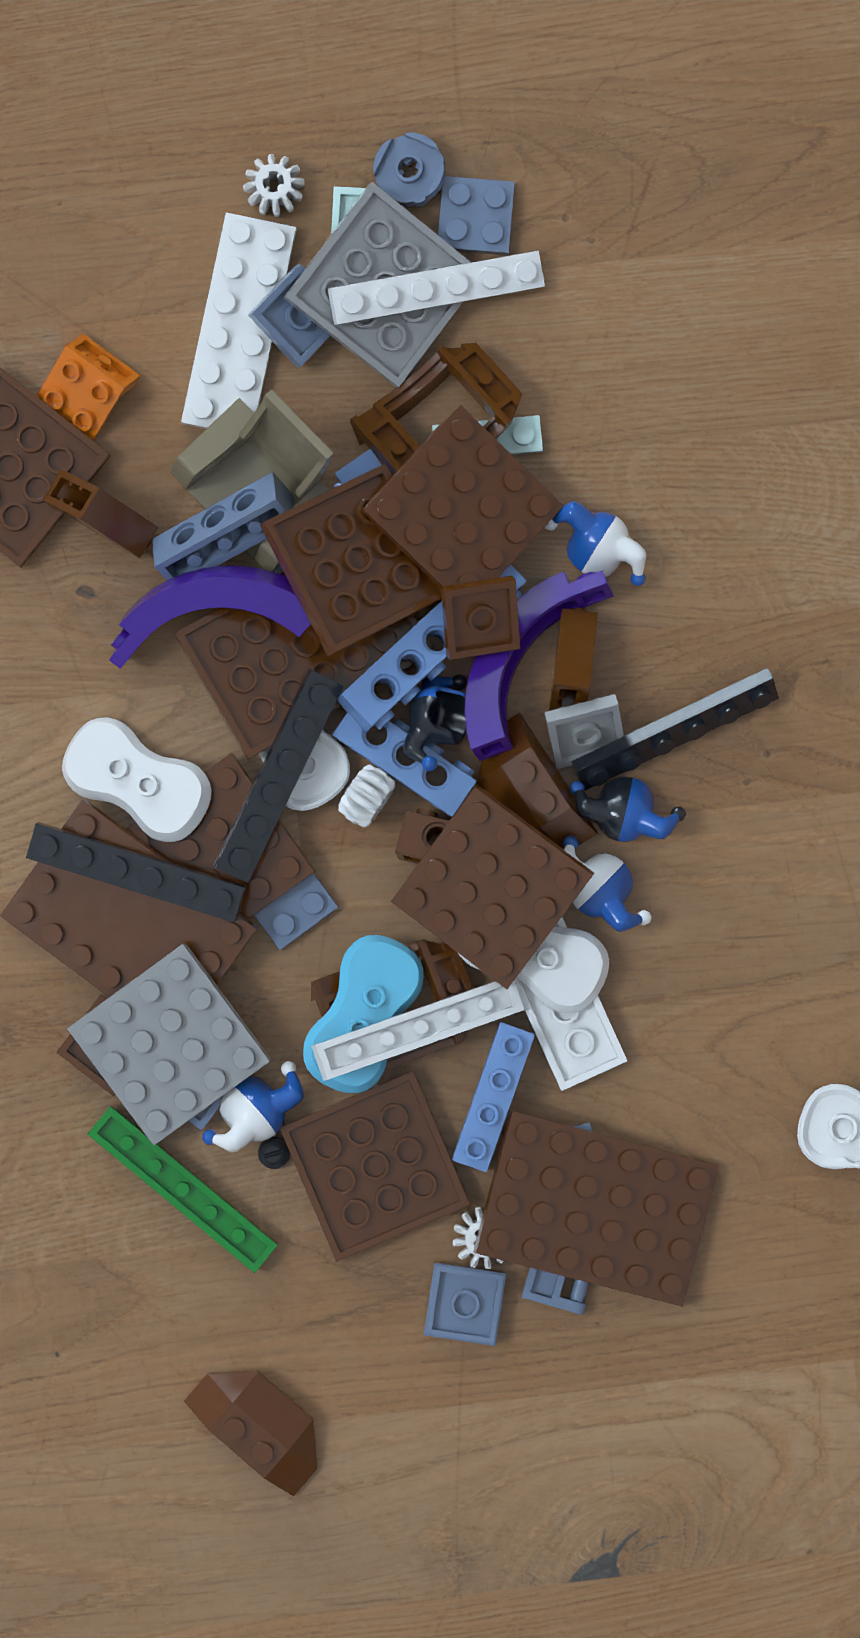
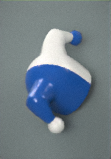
[545,501,647,586]
[563,835,652,932]
[202,1061,304,1153]

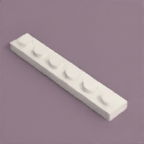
[328,251,545,325]
[311,980,525,1081]

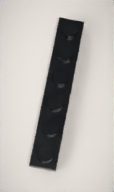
[571,668,779,791]
[213,669,344,883]
[26,822,246,922]

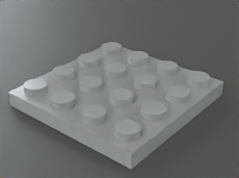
[284,182,471,388]
[67,942,271,1146]

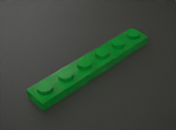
[87,1105,278,1273]

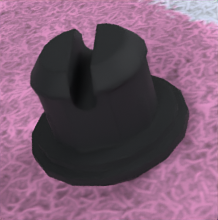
[258,1137,290,1169]

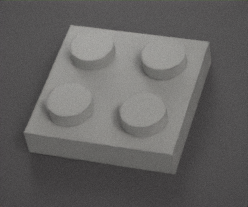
[544,694,624,769]

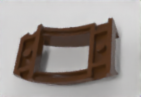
[350,343,522,475]
[311,939,473,1071]

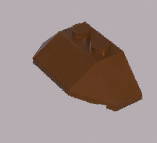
[476,712,598,850]
[184,1371,317,1497]

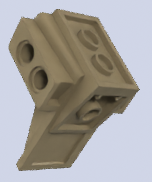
[170,389,334,572]

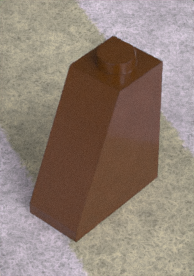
[43,469,159,558]
[549,608,598,711]

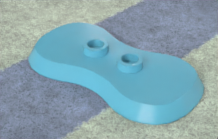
[303,935,424,1093]

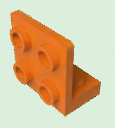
[37,334,141,440]

